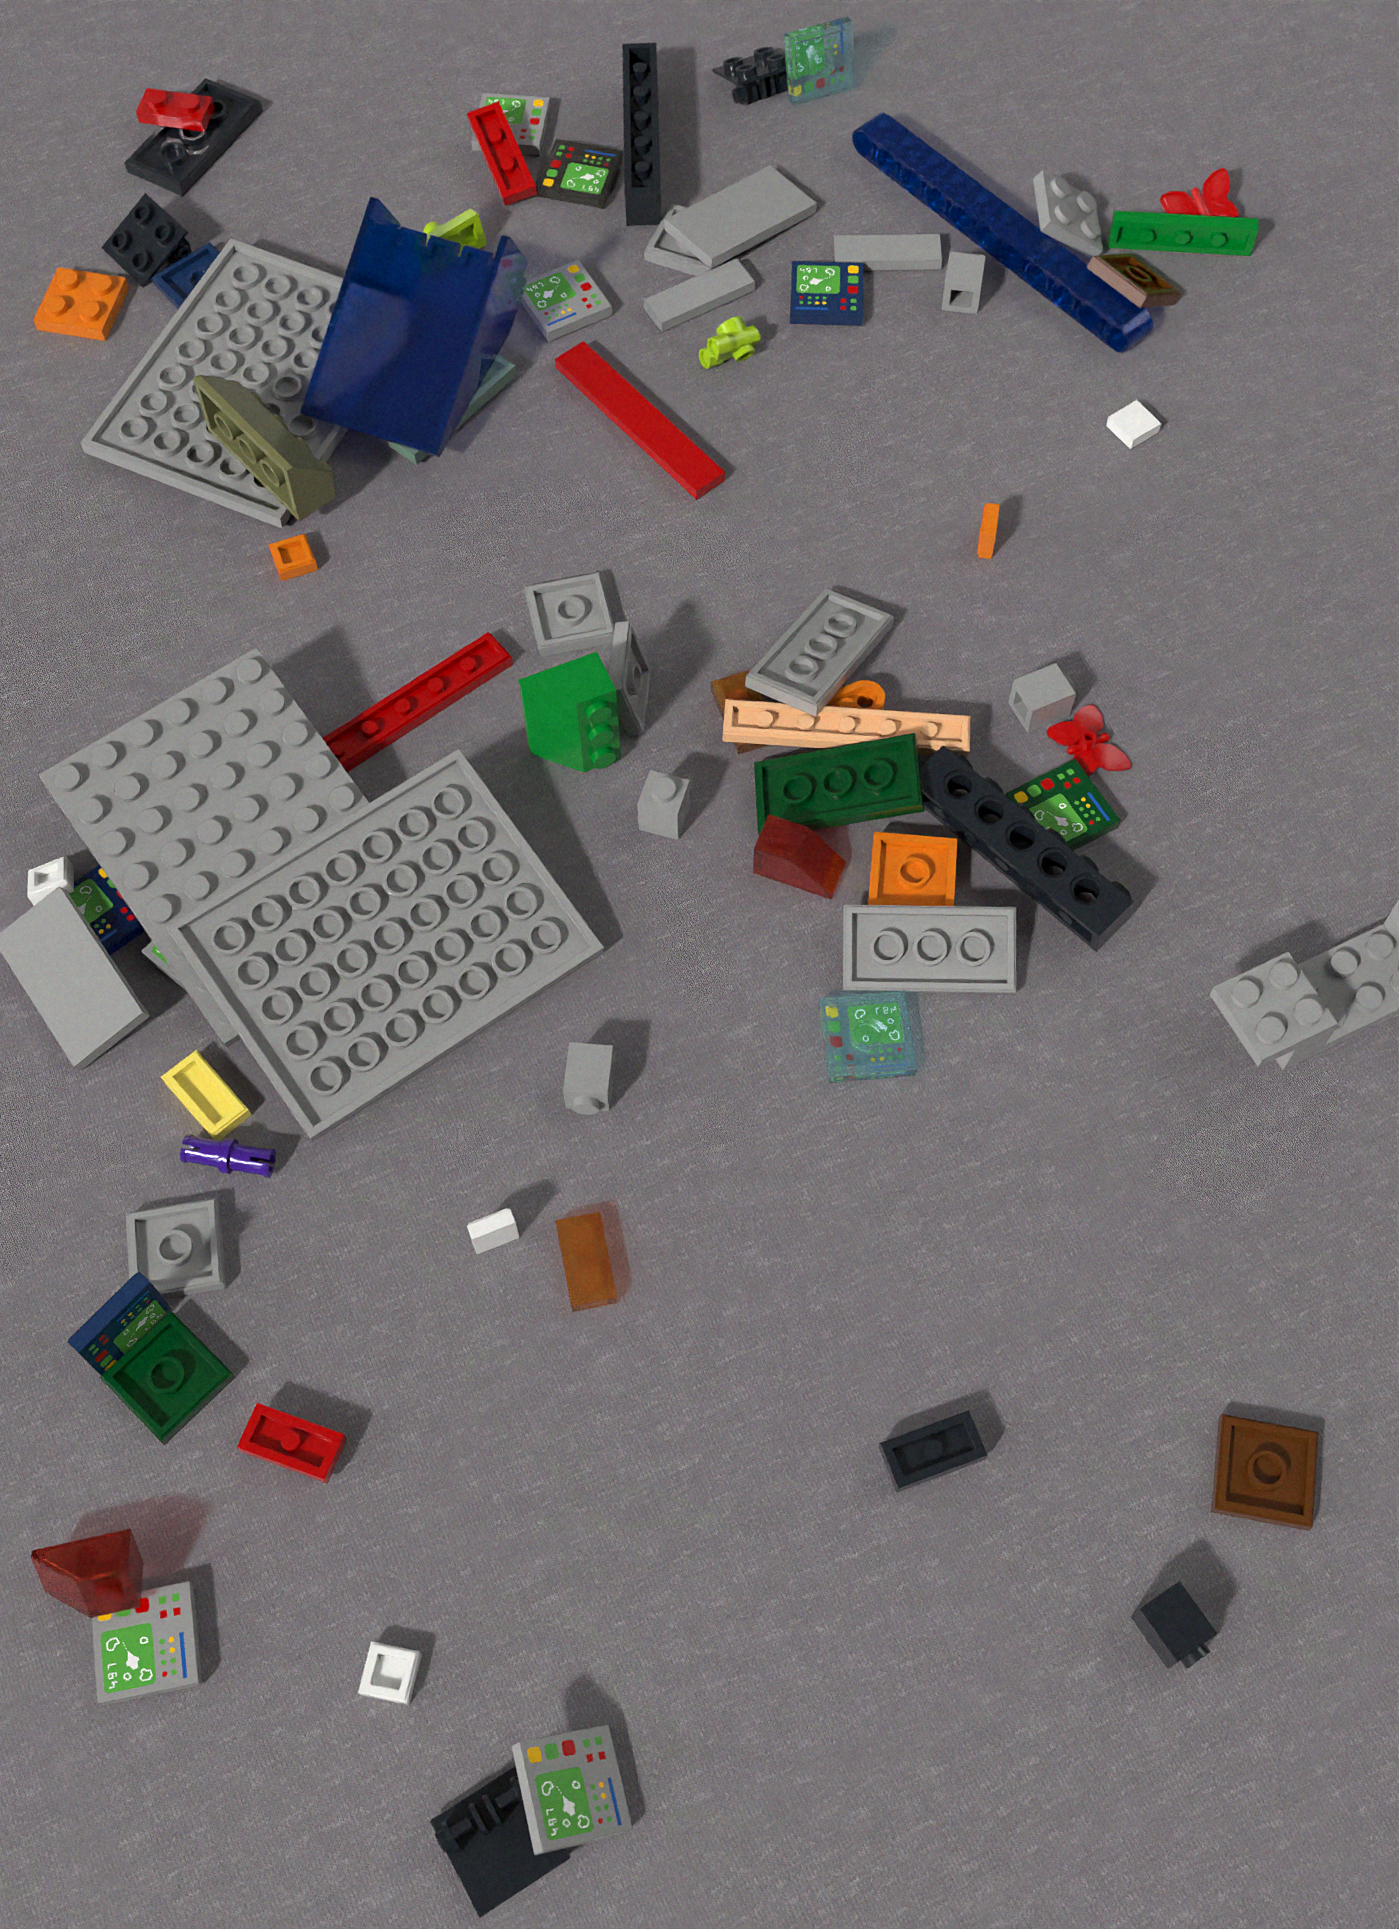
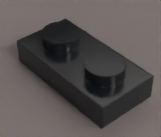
[879,1410,988,1493]

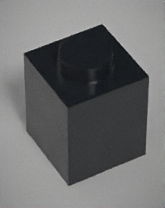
[1131,1581,1218,1669]

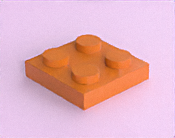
[33,267,129,341]
[868,832,958,906]

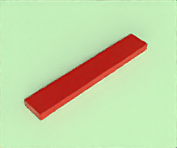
[555,341,725,500]
[322,631,513,772]

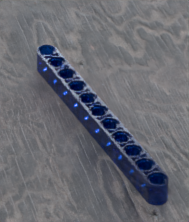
[852,112,1153,353]

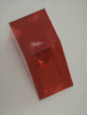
[753,814,846,900]
[31,1528,144,1618]

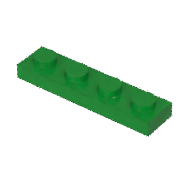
[1108,211,1259,256]

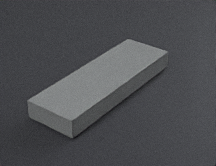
[833,234,942,271]
[644,258,755,332]

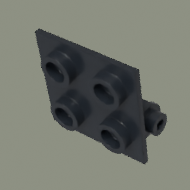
[712,47,799,105]
[101,193,191,288]
[430,1766,571,1918]

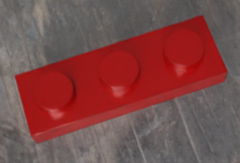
[467,101,537,206]

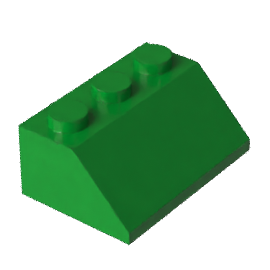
[518,651,622,772]

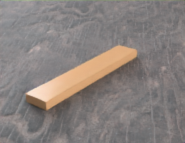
[723,699,970,758]

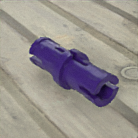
[180,1134,276,1178]

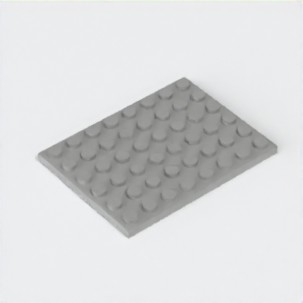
[81,239,423,529]
[39,648,369,1048]
[166,749,604,1142]

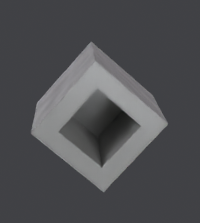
[941,251,986,314]
[1008,663,1076,733]
[637,770,690,840]
[563,1042,615,1115]

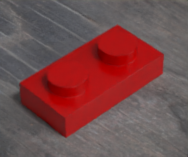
[136,88,215,132]
[237,1403,347,1484]

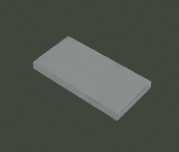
[664,165,817,269]
[745,589,894,717]
[0,886,150,1070]
[842,905,1016,994]

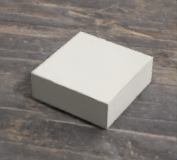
[1106,400,1161,449]
[27,856,74,906]
[467,1208,519,1254]
[358,1641,422,1705]

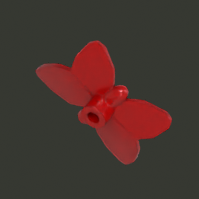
[1159,168,1239,217]
[1046,705,1132,777]

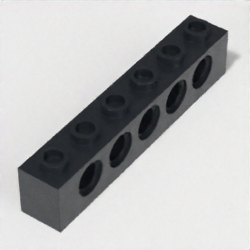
[622,43,661,226]
[920,745,1134,952]

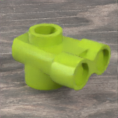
[699,316,761,369]

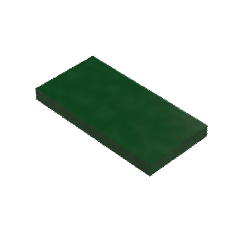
[754,733,924,840]

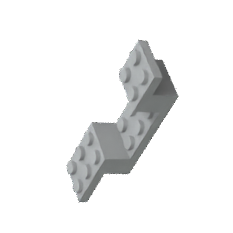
[1209,900,1399,1070]

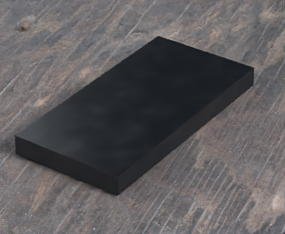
[124,78,263,197]

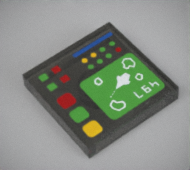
[536,139,623,209]

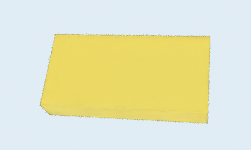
[161,1050,252,1141]

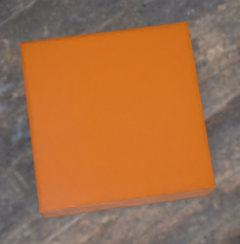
[977,503,1000,559]
[268,533,318,582]

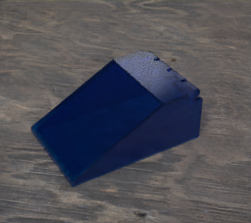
[300,197,528,458]

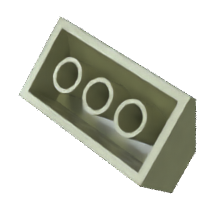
[193,375,336,522]

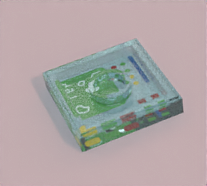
[784,16,855,105]
[818,991,917,1083]

